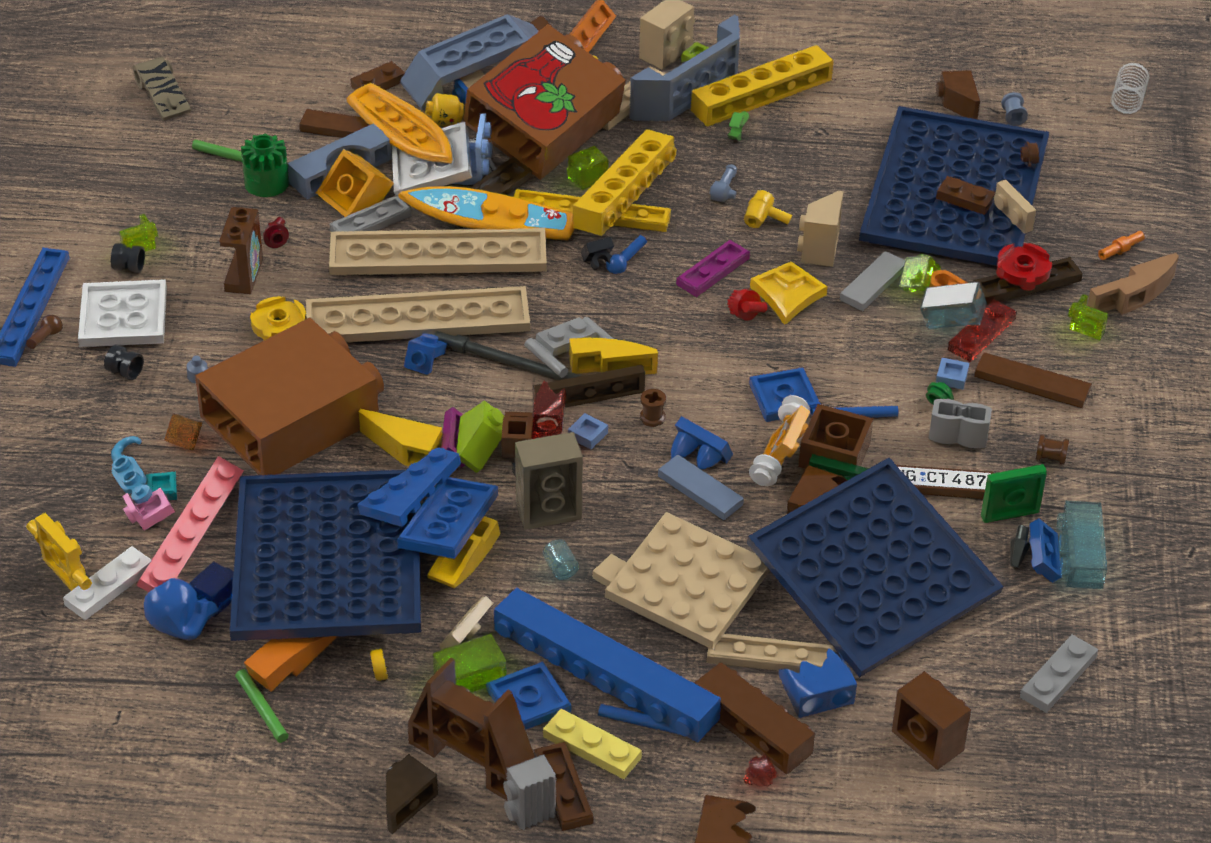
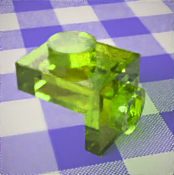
[119,214,158,252]
[900,254,941,291]
[1068,294,1108,340]

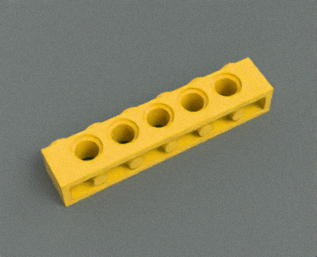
[691,45,834,127]
[573,129,676,236]

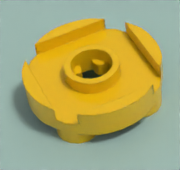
[250,296,306,341]

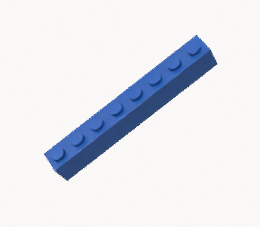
[494,587,721,742]

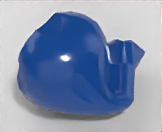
[144,578,219,640]

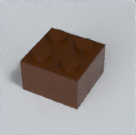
[798,404,873,469]
[892,671,971,770]

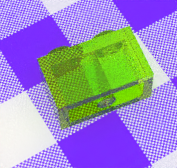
[433,634,506,692]

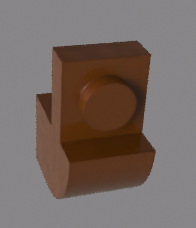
[501,411,534,458]

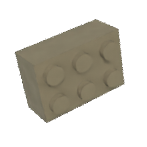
[515,432,583,530]

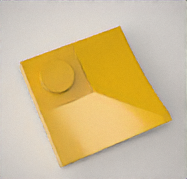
[750,262,828,324]

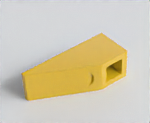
[359,409,442,466]

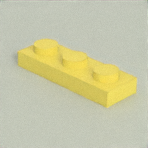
[543,709,642,779]

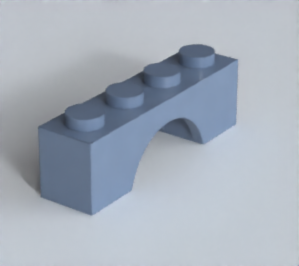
[287,124,392,199]

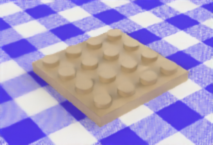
[605,512,770,649]

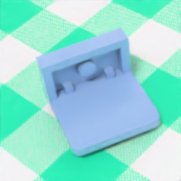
[452,113,492,185]

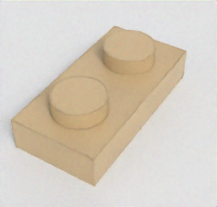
[994,180,1036,233]

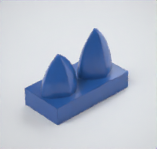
[671,416,733,469]

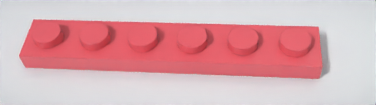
[137,456,244,592]

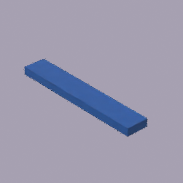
[0,248,70,367]

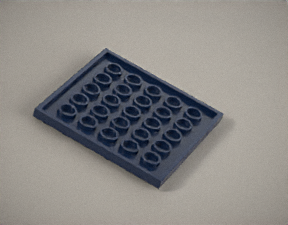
[747,458,1004,678]

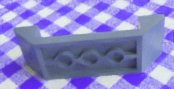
[400,14,539,111]
[630,15,740,121]

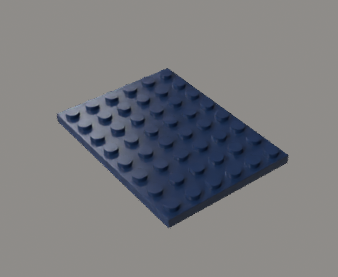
[859,106,1050,266]
[230,470,421,641]

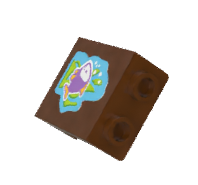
[219,207,263,294]

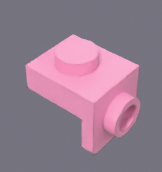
[123,488,175,531]

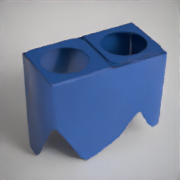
[778,648,857,718]

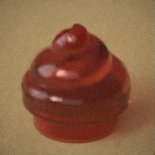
[743,754,779,787]

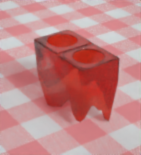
[532,380,566,439]

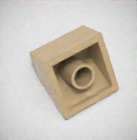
[797,191,843,267]

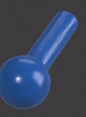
[606,235,647,274]

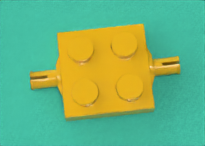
[26,513,92,591]

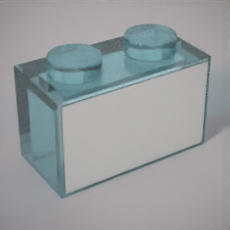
[920,282,986,330]

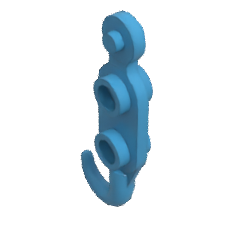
[111,436,153,504]

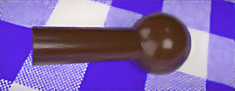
[26,315,63,349]

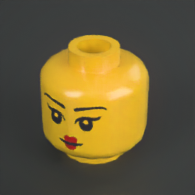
[425,93,464,127]

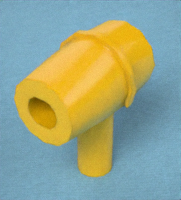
[744,190,792,228]

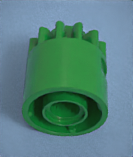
[241,133,289,197]

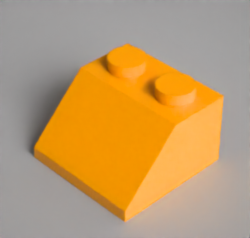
[316,149,394,217]

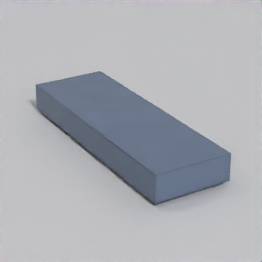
[658,455,744,520]

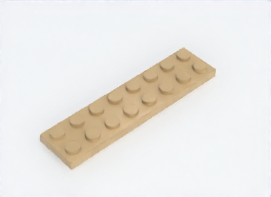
[329,228,547,275]
[306,286,530,342]

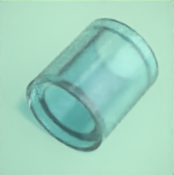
[542,539,579,580]

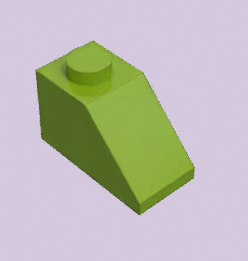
[457,400,505,473]

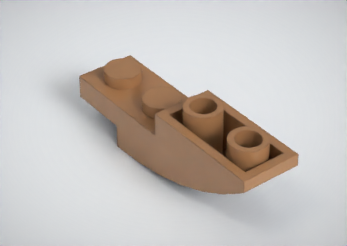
[1087,253,1179,316]

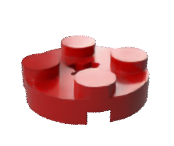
[996,243,1052,291]

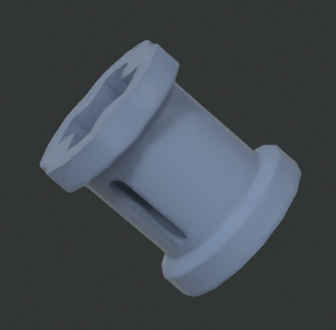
[1001,92,1028,126]

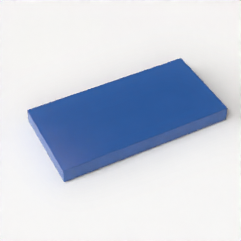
[397,477,498,559]

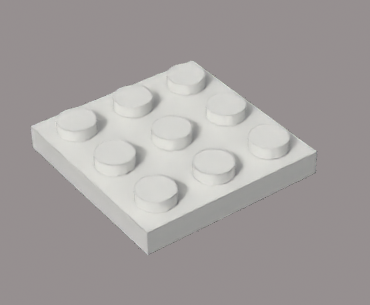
[392,122,472,195]
[78,280,167,347]

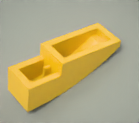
[569,338,658,375]
[427,516,500,588]

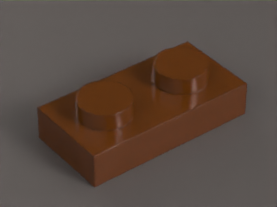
[350,61,405,90]
[936,176,996,215]

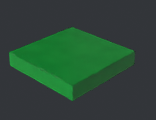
[981,464,1047,523]

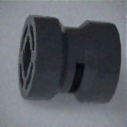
[110,243,145,273]
[104,345,144,380]

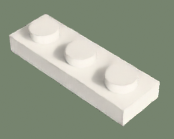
[63,546,151,620]

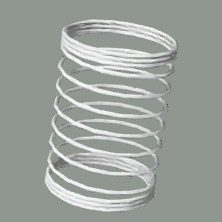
[1111,63,1149,114]

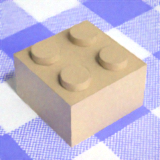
[639,0,695,70]

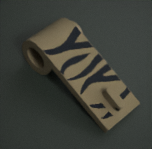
[132,57,191,121]

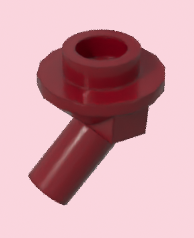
[263,217,289,248]

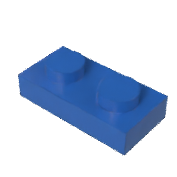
[1029,518,1062,583]

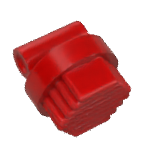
[727,289,767,321]

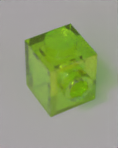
[567,145,609,190]

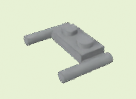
[524,317,614,378]

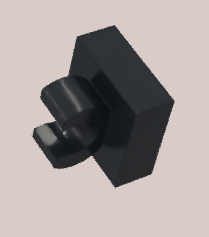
[580,237,614,270]

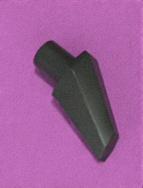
[1010,525,1030,568]

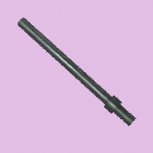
[434,331,582,380]

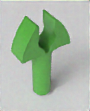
[728,111,749,141]

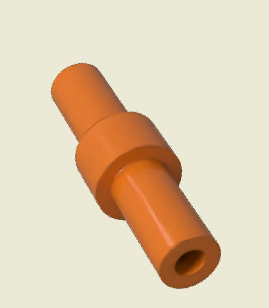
[1098,231,1145,260]

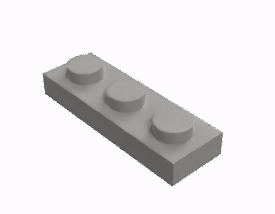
[1020,635,1099,713]

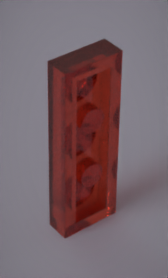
[947,300,1017,362]

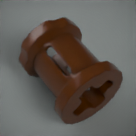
[640,389,666,427]
[1035,434,1069,465]

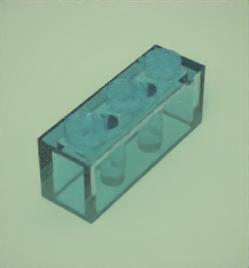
[1057,501,1107,589]

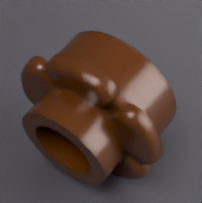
[1020,142,1039,167]

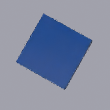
[749,368,821,422]
[486,662,571,730]

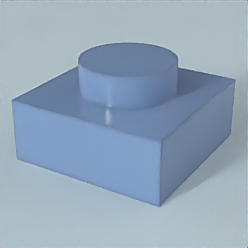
[936,358,970,390]
[568,413,608,449]

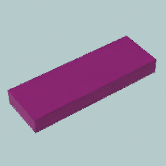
[676,240,750,297]

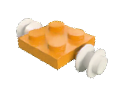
[749,395,811,486]

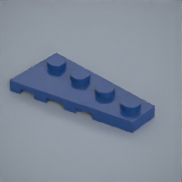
[357,448,461,527]

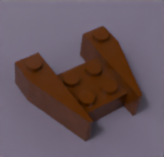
[408,657,535,801]

